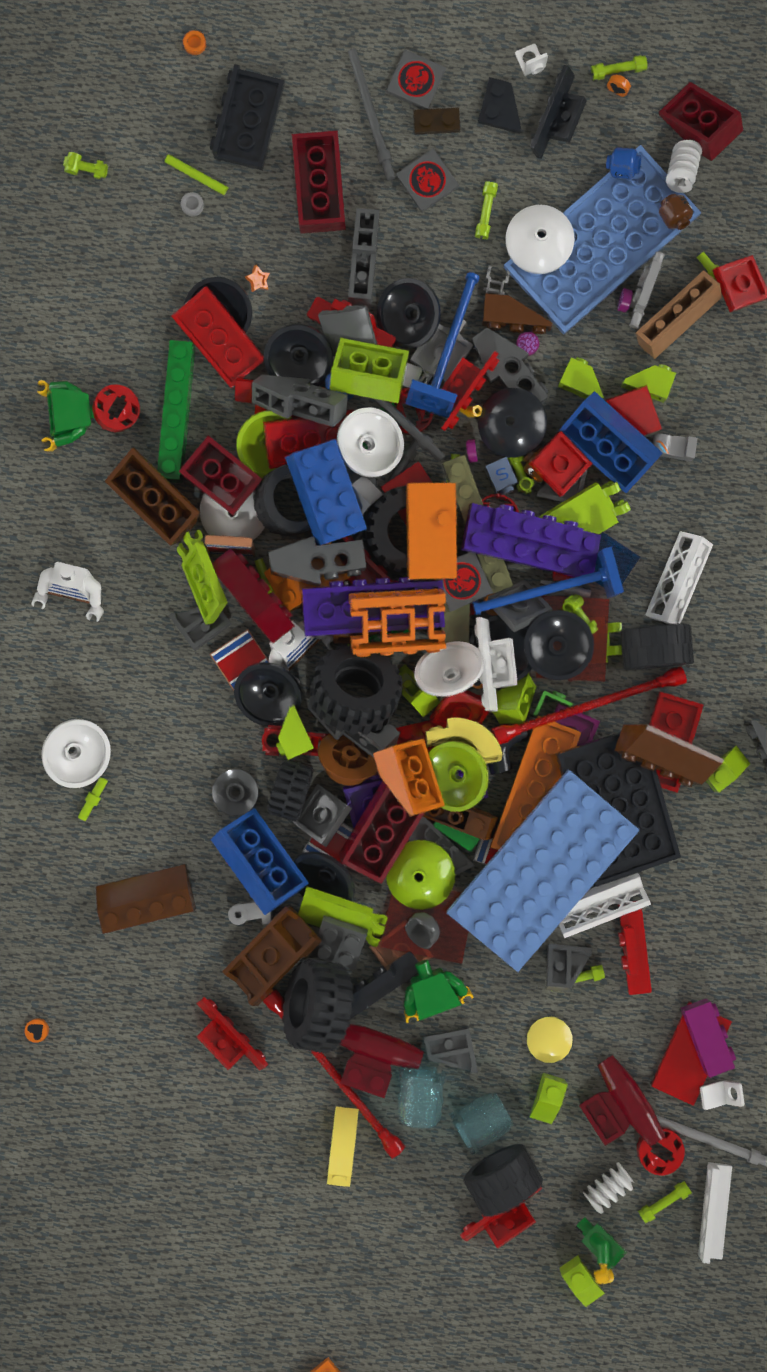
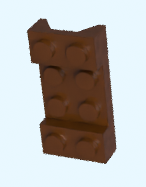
[222,906,322,1006]

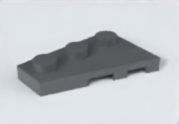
[409,817,475,876]

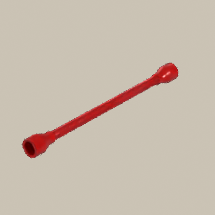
[491,666,687,745]
[263,989,406,1159]

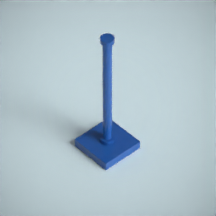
[405,272,480,418]
[472,547,624,615]

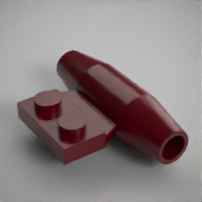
[340,1024,424,1098]
[579,1055,665,1146]

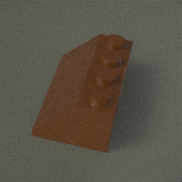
[105,447,200,546]
[614,725,724,787]
[96,864,196,934]

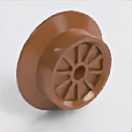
[318,734,378,785]

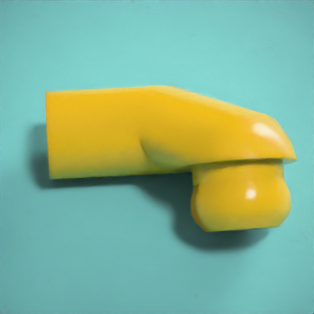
[460,405,482,418]

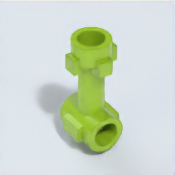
[63,152,108,179]
[507,456,535,495]
[563,594,598,634]

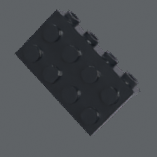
[210,64,285,171]

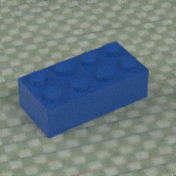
[558,391,663,493]
[285,439,367,546]
[211,808,309,915]

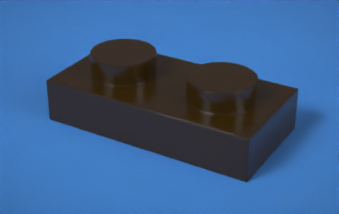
[414,108,460,135]

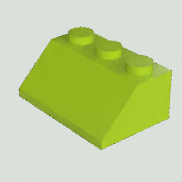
[330,338,409,403]

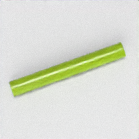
[165,154,228,196]

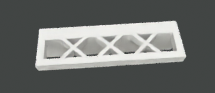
[645,531,713,624]
[559,873,651,938]
[698,1162,732,1264]

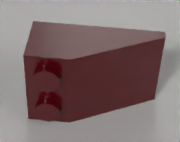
[659,82,743,161]
[179,435,263,516]

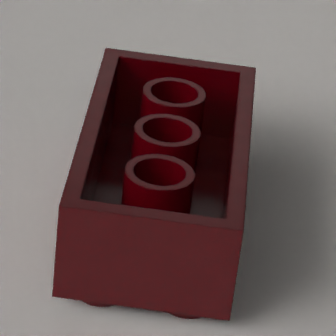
[292,130,346,234]
[212,548,295,644]
[339,781,425,884]

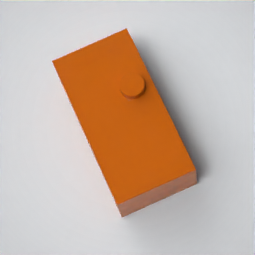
[406,483,457,579]

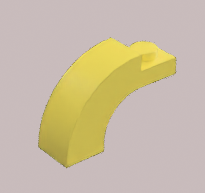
[425,718,503,764]
[327,1107,359,1187]

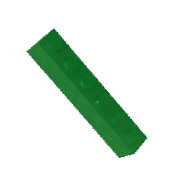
[157,340,196,483]

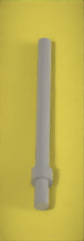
[656,1115,767,1167]

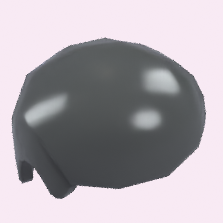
[405,912,440,949]

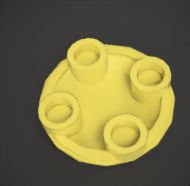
[527,1016,572,1063]

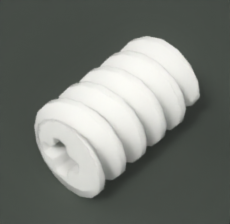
[666,140,702,193]
[583,1162,634,1214]

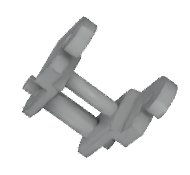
[483,265,510,295]

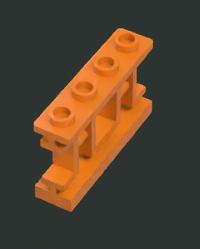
[349,588,446,657]

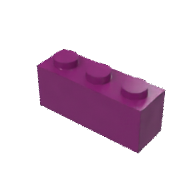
[681,998,736,1078]

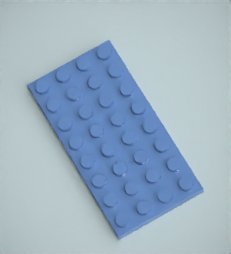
[503,145,701,335]
[446,769,640,972]

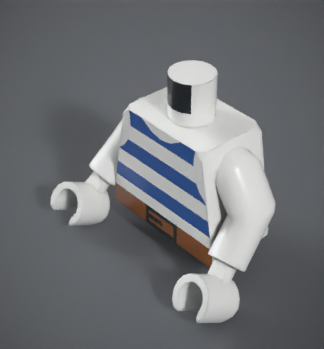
[32,562,104,622]
[268,620,333,684]

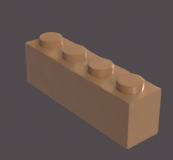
[636,270,722,359]

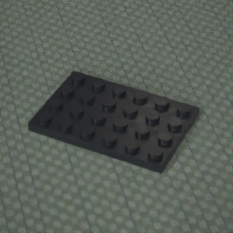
[555,732,681,887]

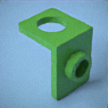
[533,691,573,717]

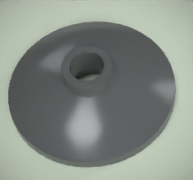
[212,769,259,816]

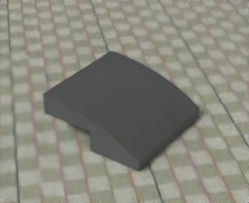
[318,305,377,356]

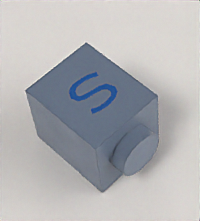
[484,457,517,495]

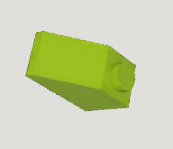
[558,357,604,399]
[621,364,676,403]
[399,665,440,718]
[492,673,536,724]
[276,704,313,760]
[706,746,750,793]
[529,1073,568,1124]
[559,1255,605,1307]

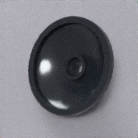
[184,277,253,333]
[377,278,441,349]
[264,324,333,386]
[478,388,547,458]
[524,610,594,680]
[469,615,532,681]
[234,662,302,727]
[294,851,355,901]

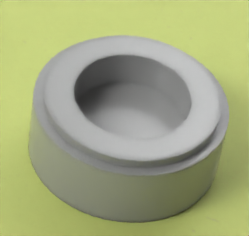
[181,192,204,216]

